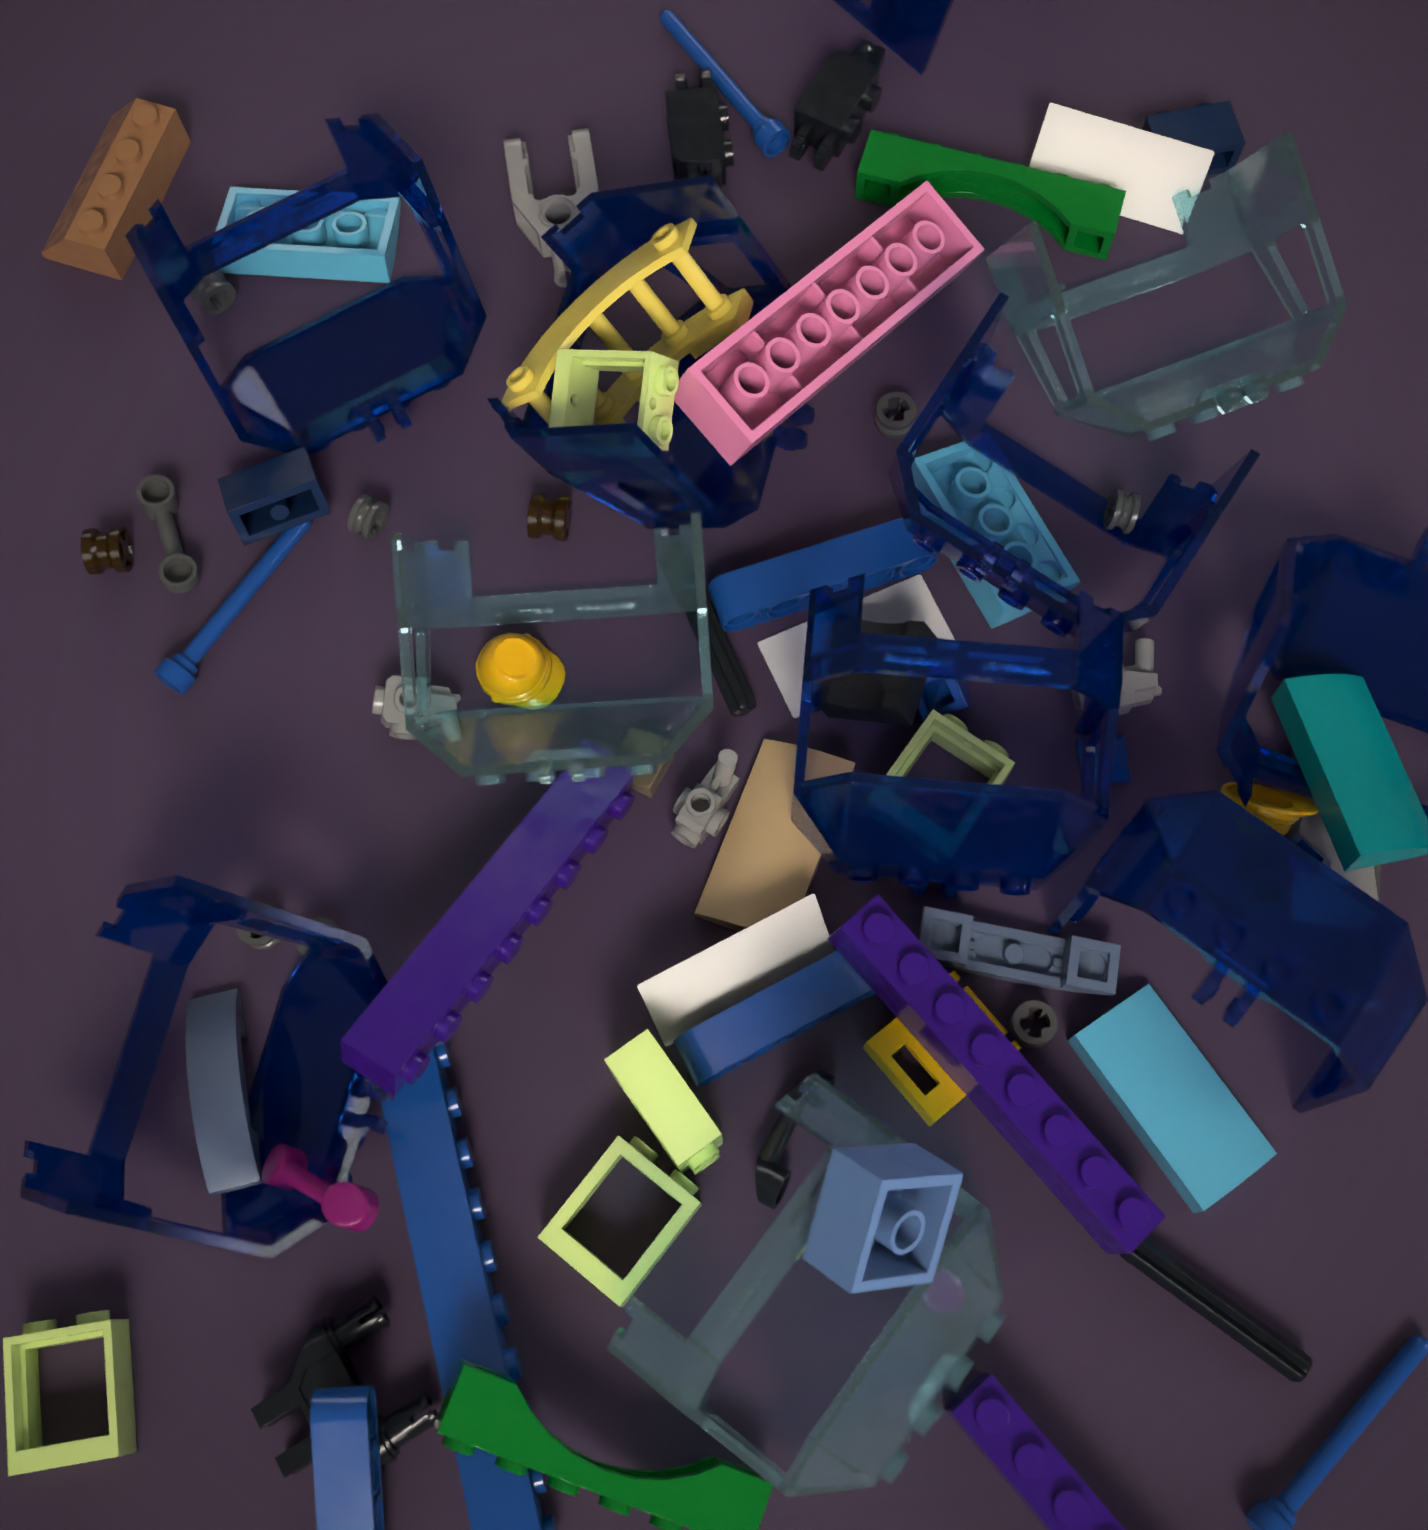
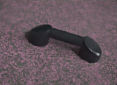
[755,1070,836,1210]

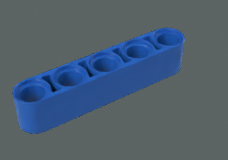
[707,515,938,632]
[673,950,876,1087]
[310,1385,385,1530]

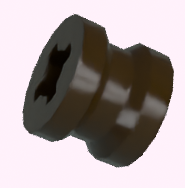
[527,492,572,542]
[81,526,134,575]

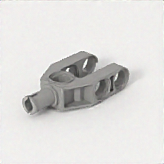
[503,128,602,288]

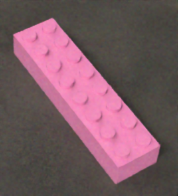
[674,181,985,466]

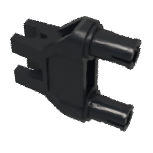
[251,1295,438,1478]

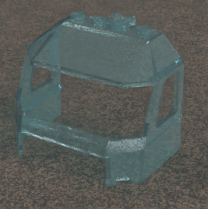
[986,131,1348,441]
[390,512,714,785]
[607,1072,1006,1498]

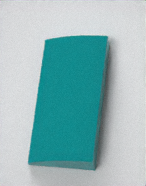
[1271,674,1428,872]

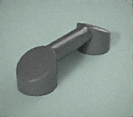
[136,475,200,593]

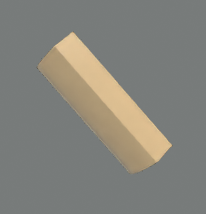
[694,739,856,932]

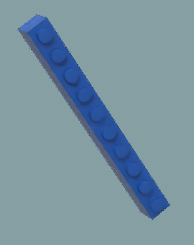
[377,1041,558,1530]

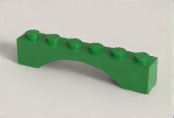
[855,129,1126,260]
[434,1358,774,1530]

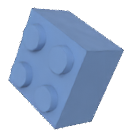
[802,1143,964,1294]

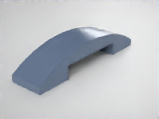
[918,906,1121,996]
[185,988,263,1196]

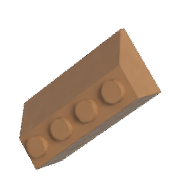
[41,98,191,281]

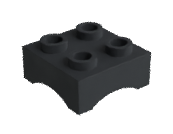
[811,616,939,726]

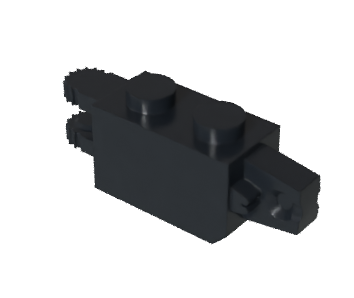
[789,39,886,172]
[665,70,734,208]

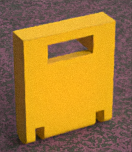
[862,970,1022,1127]

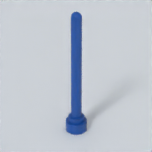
[660,9,791,158]
[153,521,312,696]
[1244,1335,1428,1530]

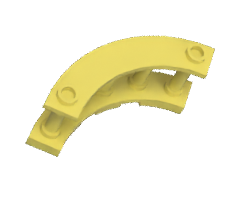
[499,217,754,482]

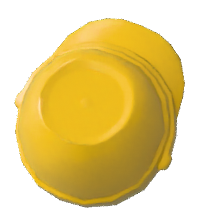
[476,633,566,710]
[1219,782,1318,843]

